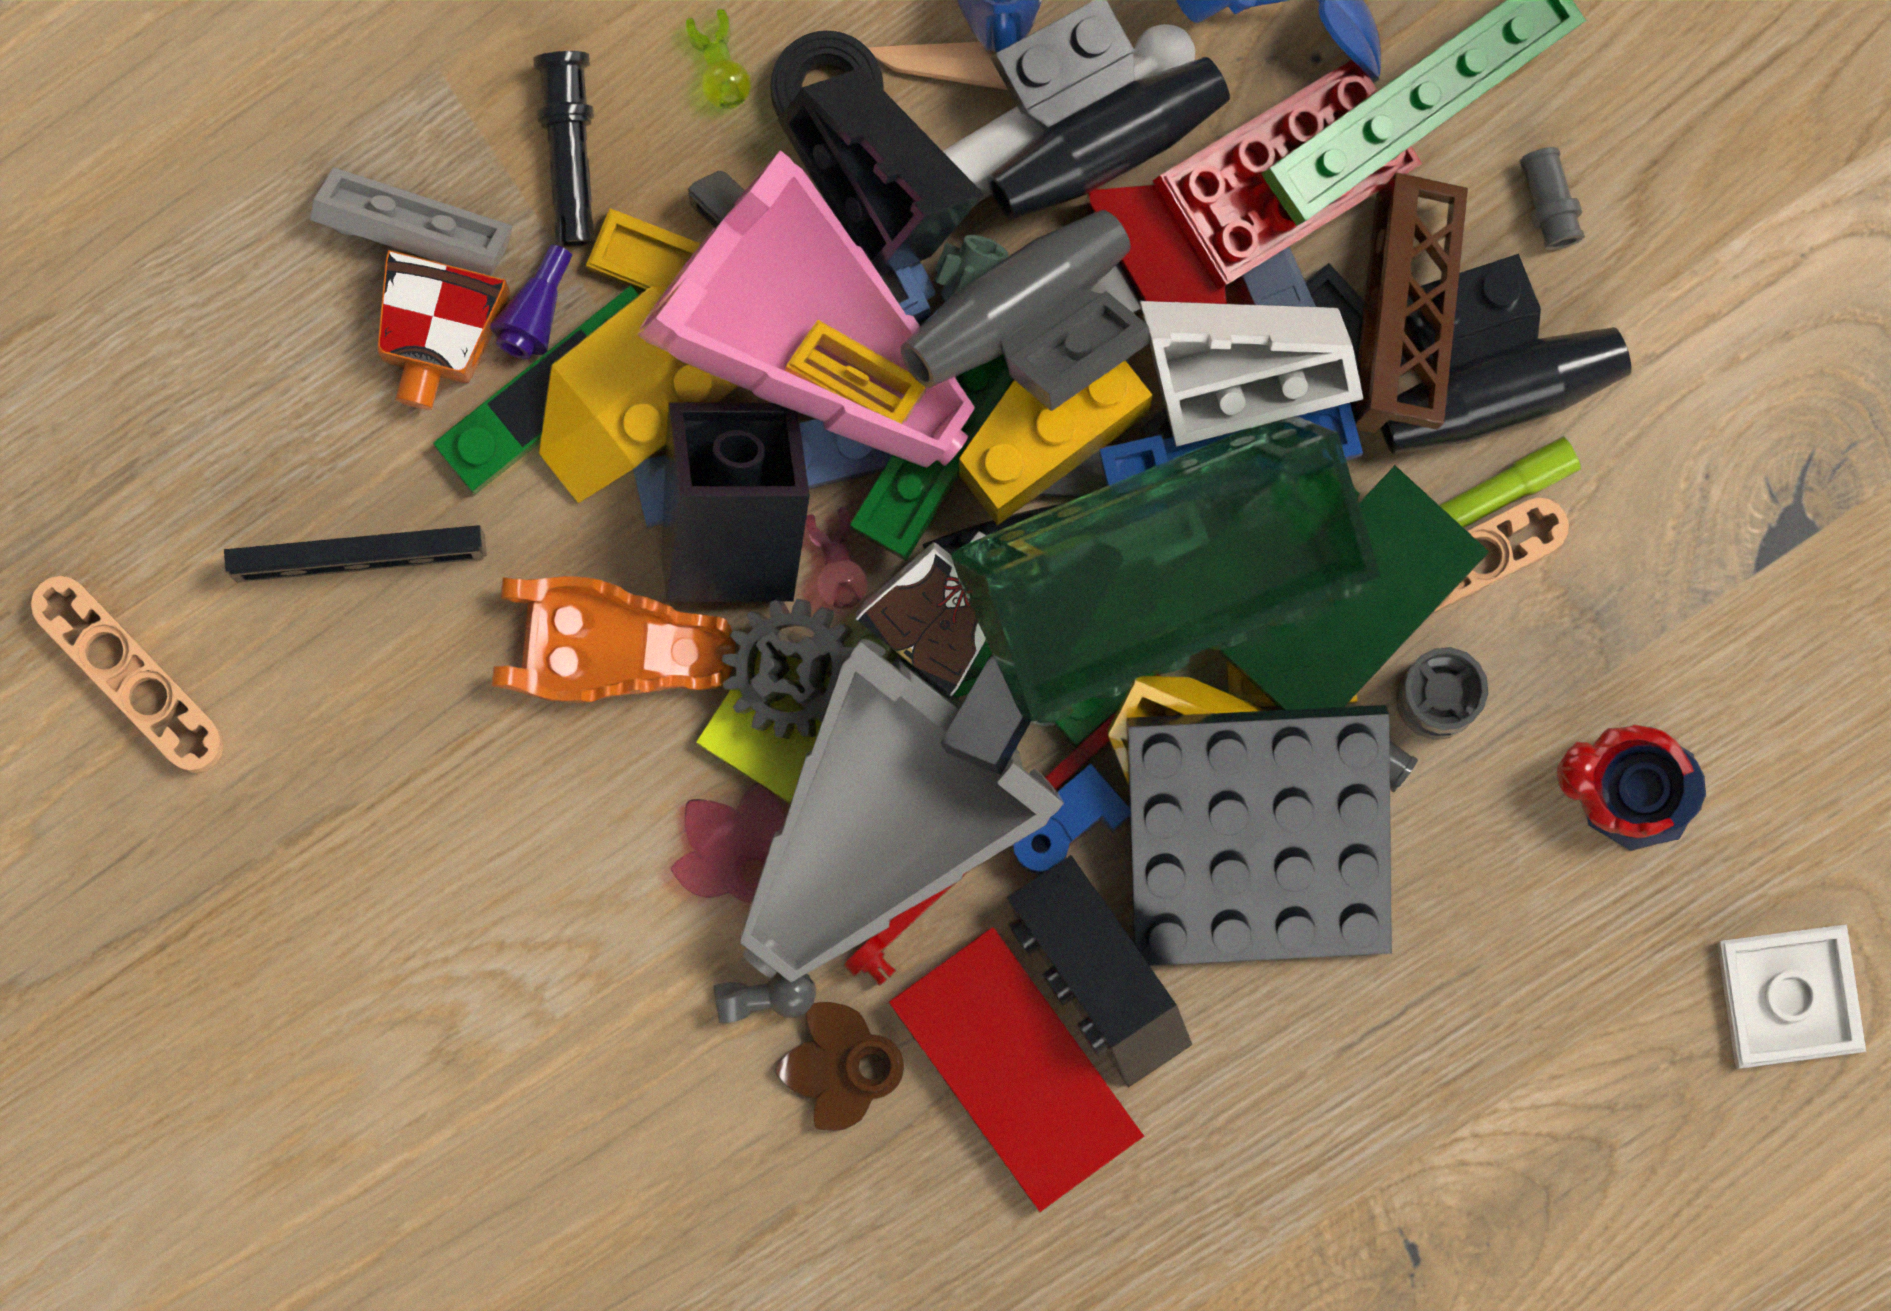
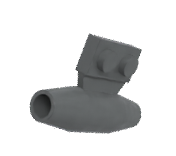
[901,210,1150,411]

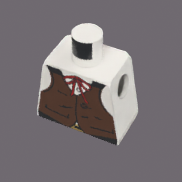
[856,532,1008,696]

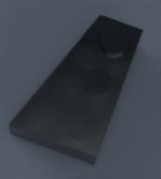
[777,67,984,276]
[1007,855,1192,1087]

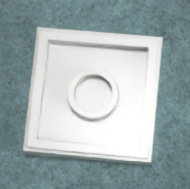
[1717,924,1866,1069]

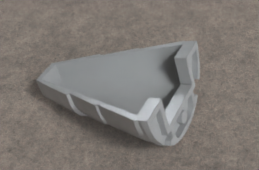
[740,639,1064,982]

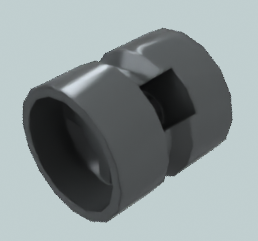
[1396,647,1488,740]

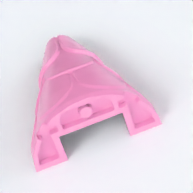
[637,150,975,468]

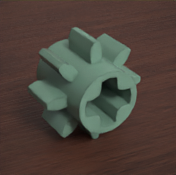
[935,235,1009,301]

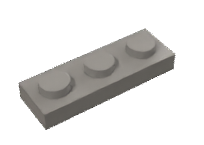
[310,167,512,276]

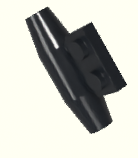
[987,0,1230,220]
[1380,253,1632,454]

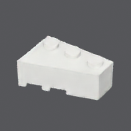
[1140,301,1363,446]

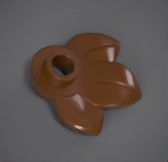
[775,1002,904,1131]

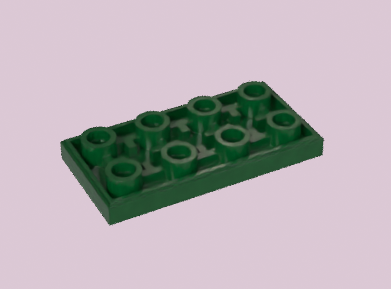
[1219,465,1489,710]

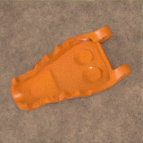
[491,576,735,703]

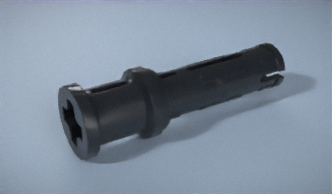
[533,51,596,247]

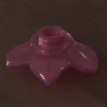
[671,783,785,904]

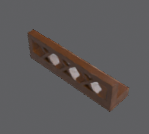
[1352,172,1468,433]

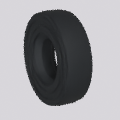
[770,30,884,118]

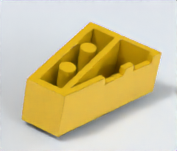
[959,360,1152,525]

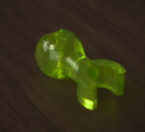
[686,9,752,109]

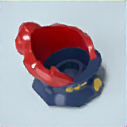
[1557,725,1706,851]

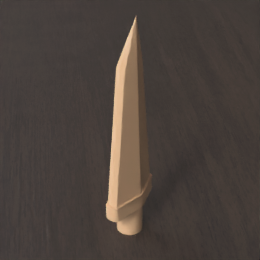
[868,42,1008,90]

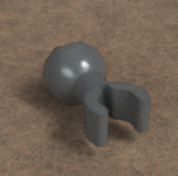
[713,972,816,1023]

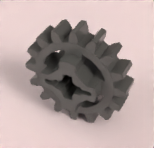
[722,599,854,739]

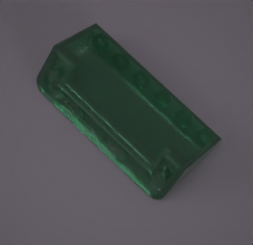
[951,417,1381,723]

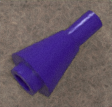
[491,244,572,359]

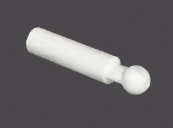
[943,24,1195,204]

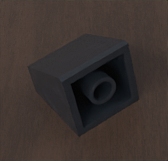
[661,402,810,602]

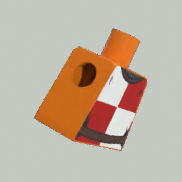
[378,250,510,410]

